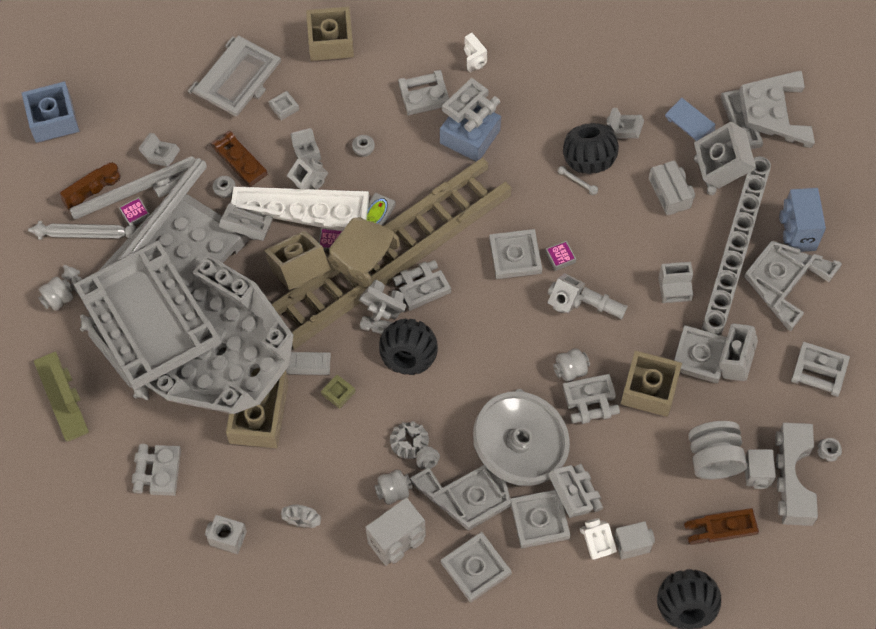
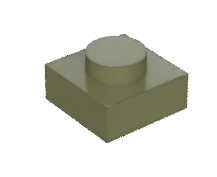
[321,375,355,409]

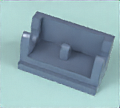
[665,98,715,141]

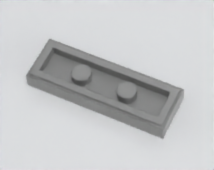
[721,89,763,149]

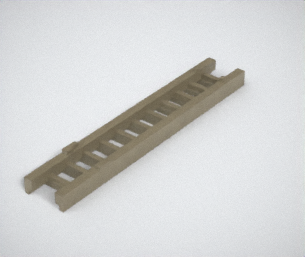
[272,157,511,350]

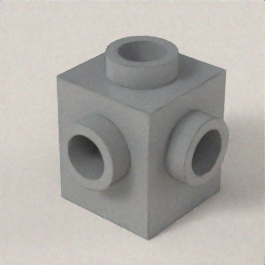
[287,157,328,190]
[548,273,585,313]

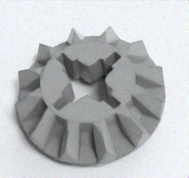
[390,421,429,459]
[281,505,321,528]

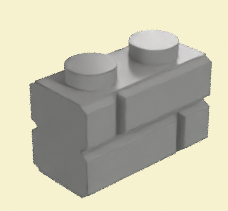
[649,161,695,216]
[719,324,758,381]

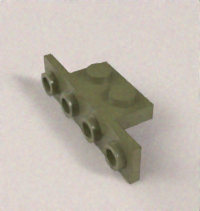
[34,351,89,442]

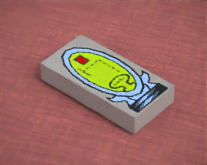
[367,193,396,226]

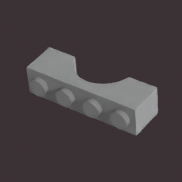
[775,423,818,526]

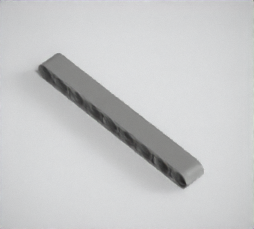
[702,156,771,336]

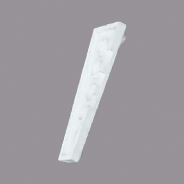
[231,187,369,231]

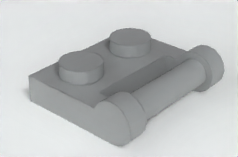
[398,70,449,115]
[219,203,273,241]
[791,342,850,397]

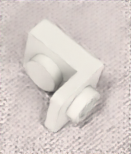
[464,33,487,72]
[579,518,617,560]

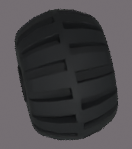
[563,123,619,174]
[379,318,438,375]
[657,569,721,629]

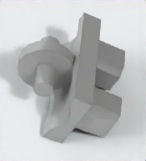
[358,280,407,322]

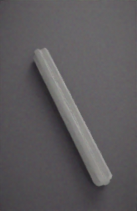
[70,157,195,219]
[118,158,207,260]

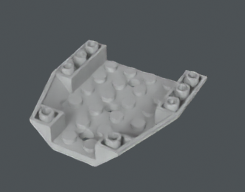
[119,254,293,414]

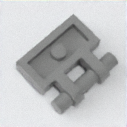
[442,78,500,132]
[392,260,451,311]
[562,374,620,424]
[131,444,181,496]
[548,464,603,518]

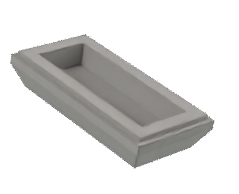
[286,352,331,375]

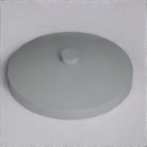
[473,392,570,486]

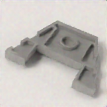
[739,71,815,148]
[744,241,842,331]
[410,442,511,531]

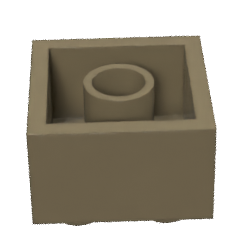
[306,7,354,61]
[264,230,331,290]
[621,351,682,417]

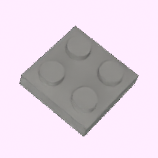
[489,229,542,279]
[674,325,727,384]
[510,490,570,549]
[441,532,512,603]

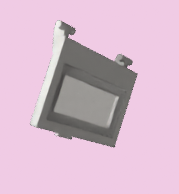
[188,36,281,117]

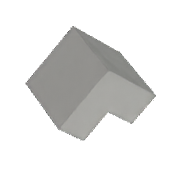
[658,262,693,303]

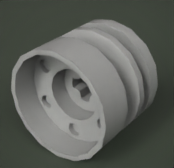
[688,421,747,480]

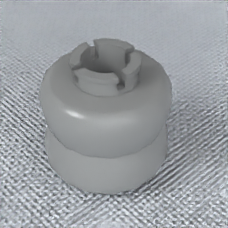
[38,277,74,311]
[553,348,590,382]
[374,469,412,505]

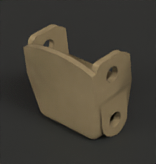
[327,217,400,288]

